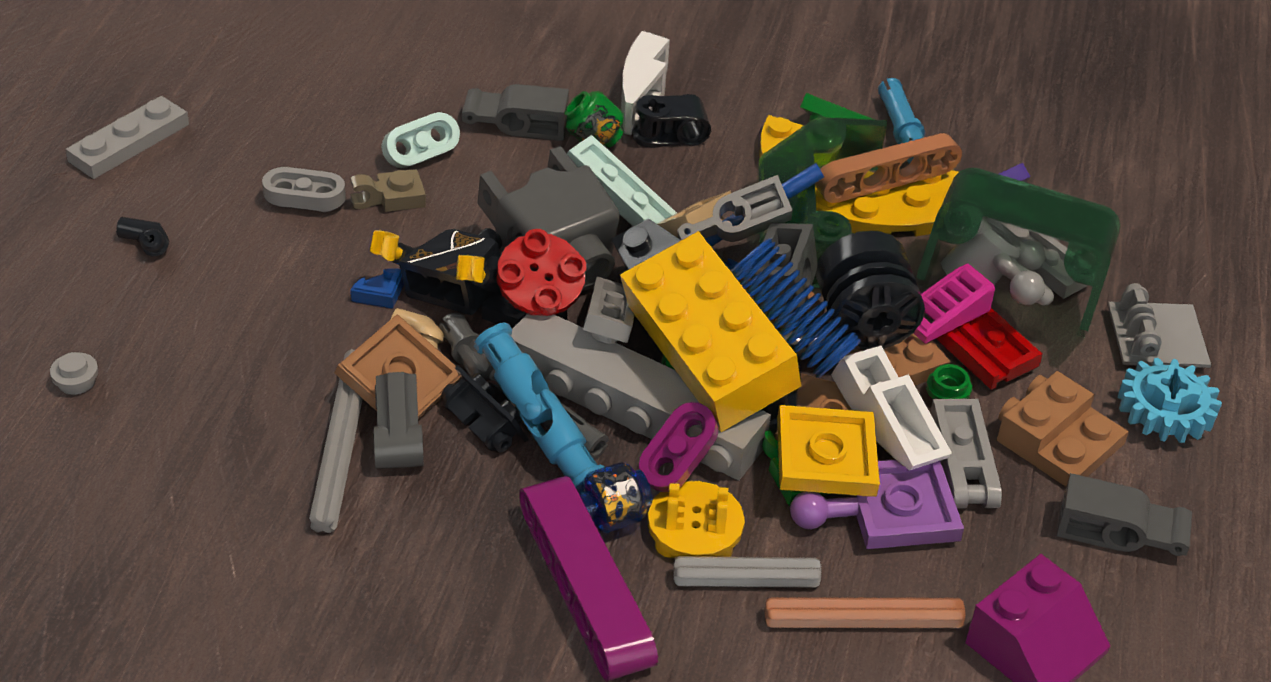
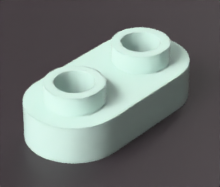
[382,112,460,168]

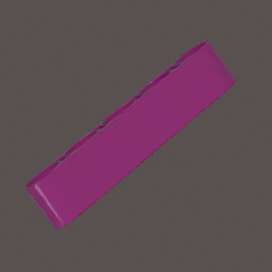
[519,476,658,682]

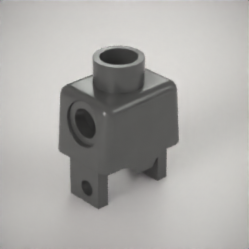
[477,146,619,291]

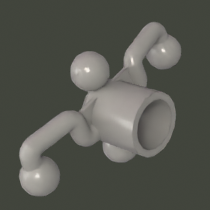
[941,176,1054,305]

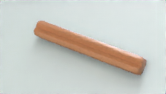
[765,597,966,628]

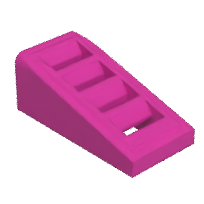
[913,264,995,344]

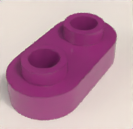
[639,402,719,492]

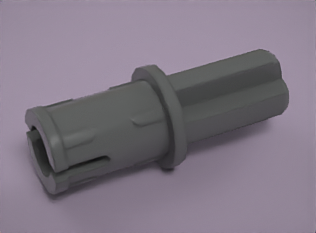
[439,313,494,381]

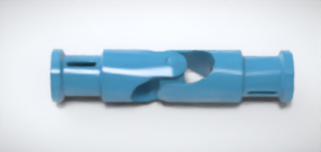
[474,323,608,496]

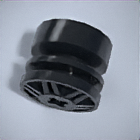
[816,231,925,351]

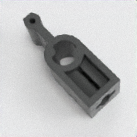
[462,84,569,141]
[1057,473,1192,556]

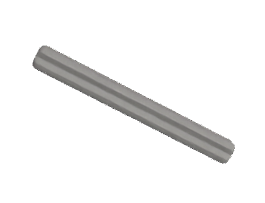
[309,349,363,533]

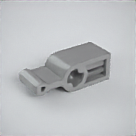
[677,175,793,242]

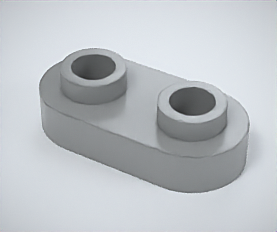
[262,167,346,212]

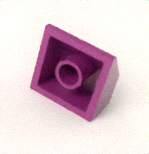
[965,553,1110,682]

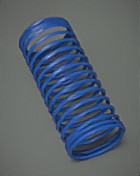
[731,238,861,378]

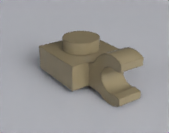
[351,169,426,212]

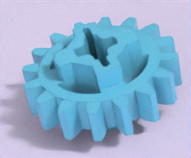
[1117,358,1222,443]

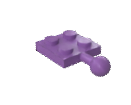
[790,460,964,549]

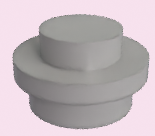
[50,352,98,395]

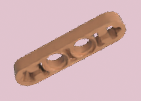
[814,133,962,203]

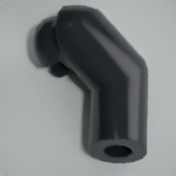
[116,217,170,256]

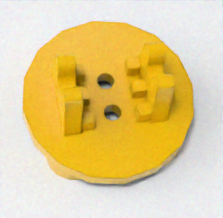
[647,481,745,558]

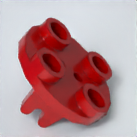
[497,229,586,316]

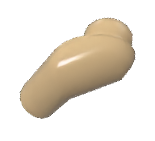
[391,308,444,349]

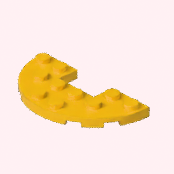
[759,115,986,237]

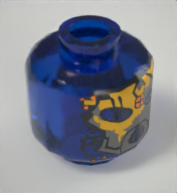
[579,462,652,533]

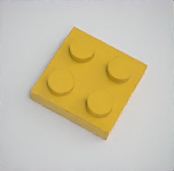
[777,405,880,497]

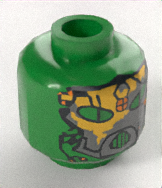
[564,91,624,148]

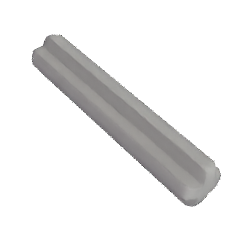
[673,556,821,588]

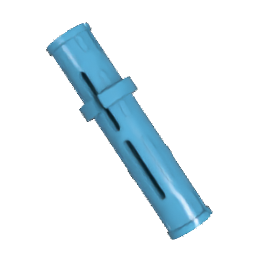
[878,78,925,164]

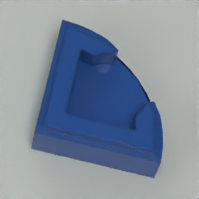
[350,268,404,309]

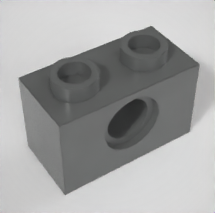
[751,223,817,319]

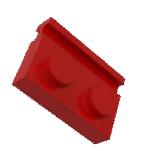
[936,308,1043,390]

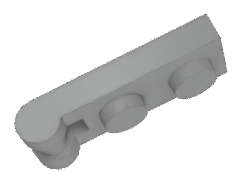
[930,399,1002,509]

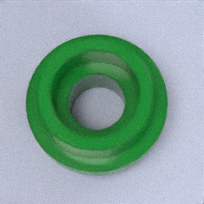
[926,364,972,399]

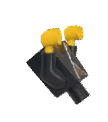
[370,228,502,315]

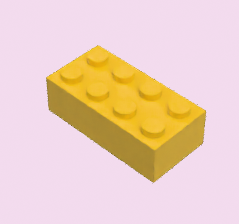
[620,231,801,432]

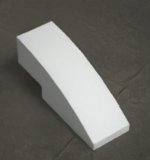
[621,31,670,135]
[831,346,952,471]

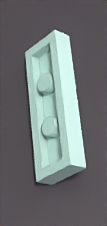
[567,135,677,227]

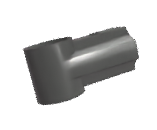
[374,372,424,469]

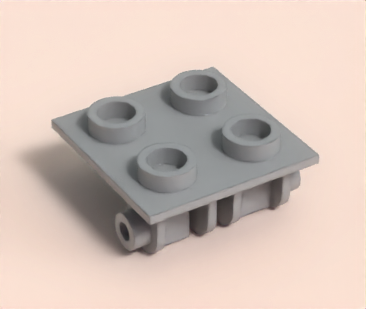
[1107,283,1211,368]

